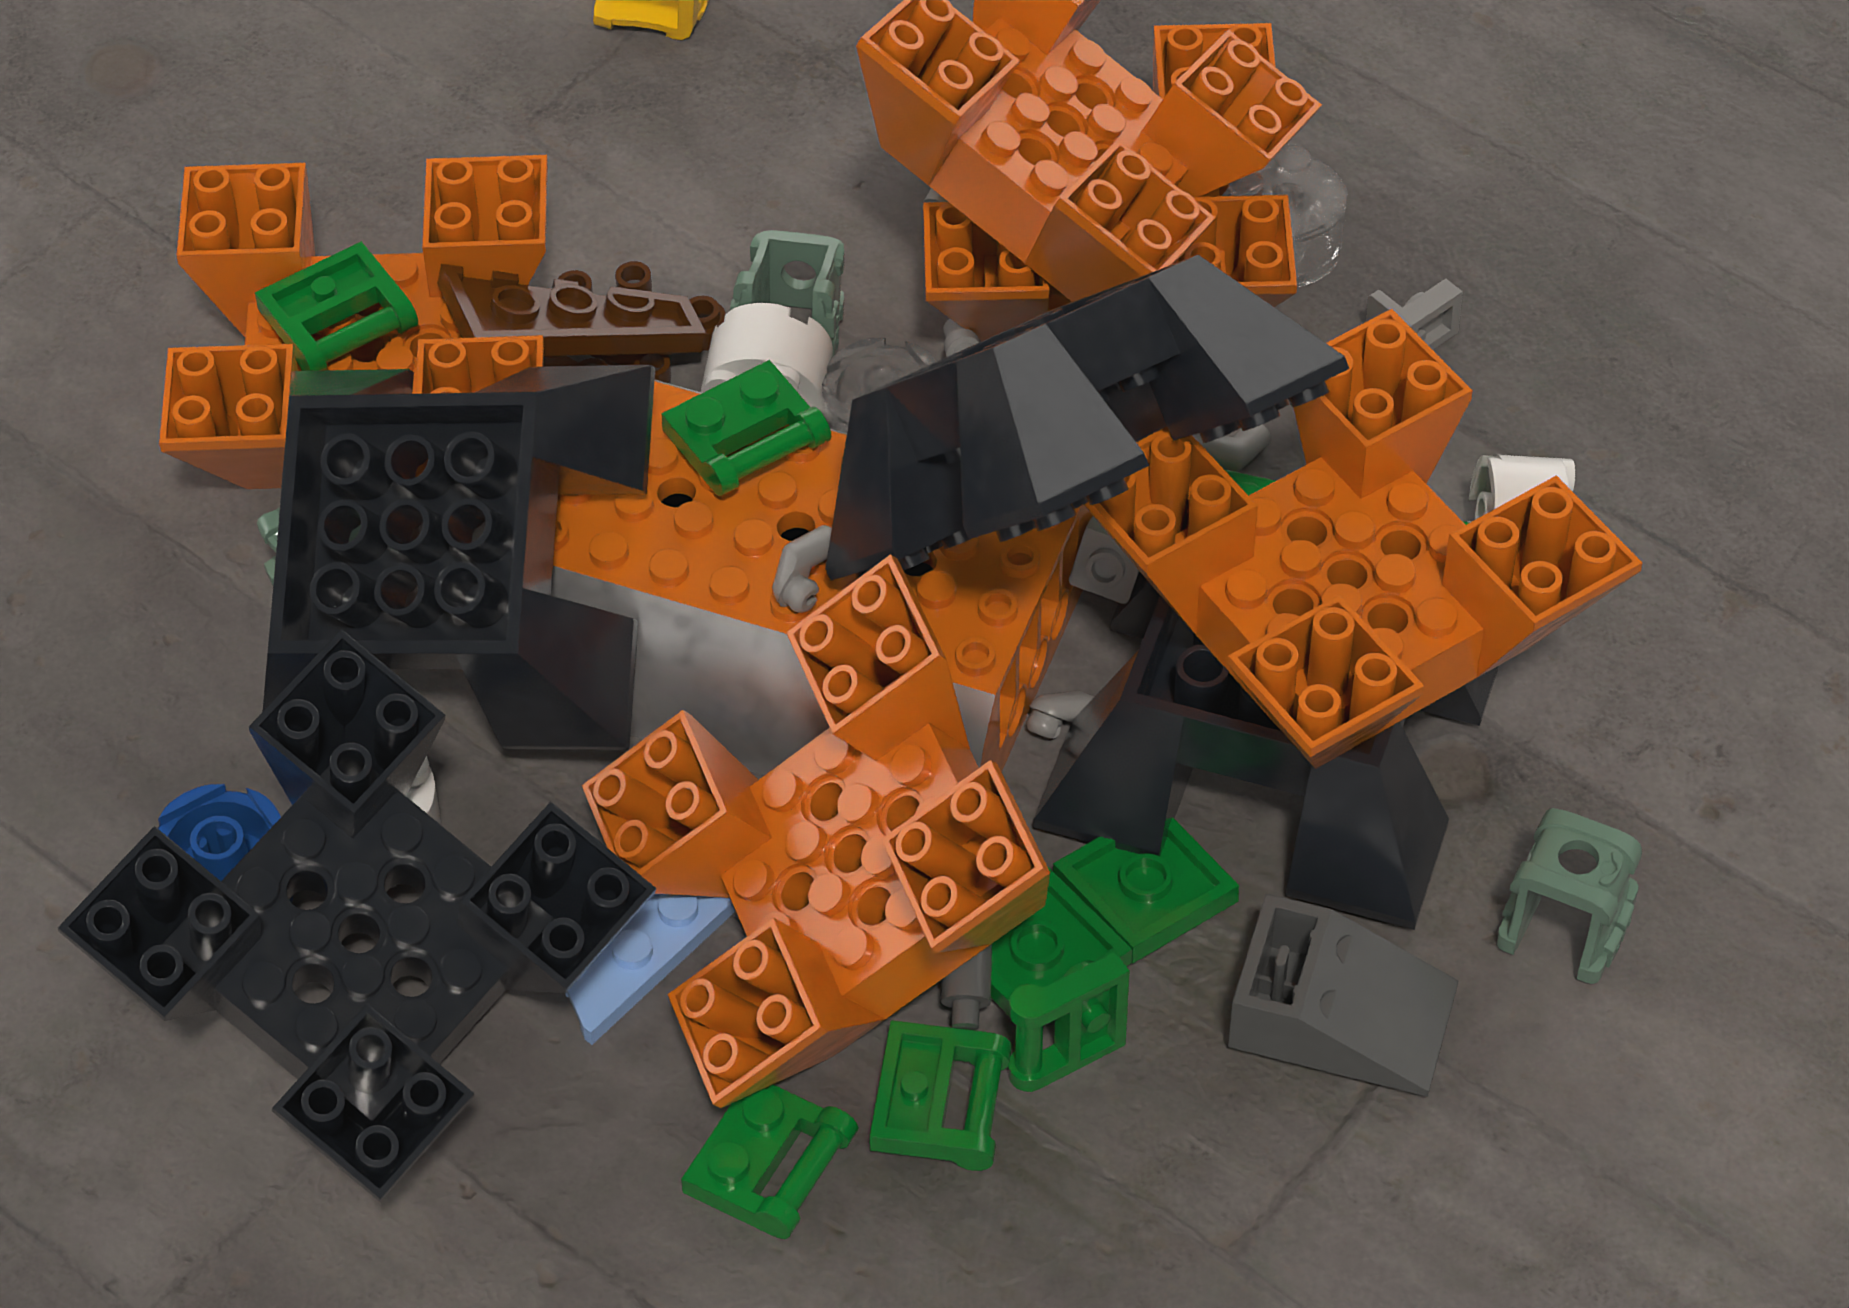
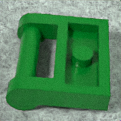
[255,241,418,371]
[661,359,832,496]
[1008,951,1130,1092]
[870,1020,1012,1171]
[681,1085,859,1239]

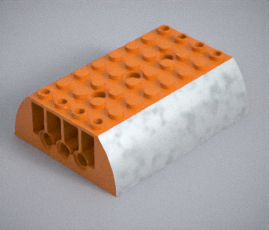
[551,380,1093,775]

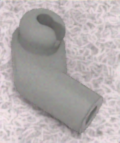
[1026,691,1095,739]

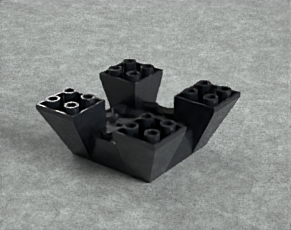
[825,255,1350,581]
[262,365,655,750]
[1033,571,1499,930]
[58,629,656,1202]

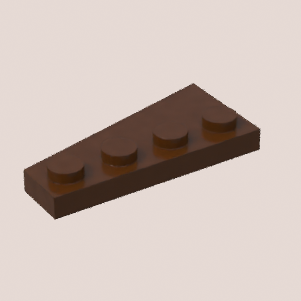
[437,264,706,358]

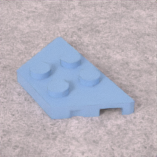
[565,893,736,1045]

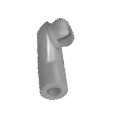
[1193,424,1271,472]
[772,525,832,613]

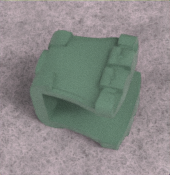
[730,230,845,377]
[1497,808,1642,984]

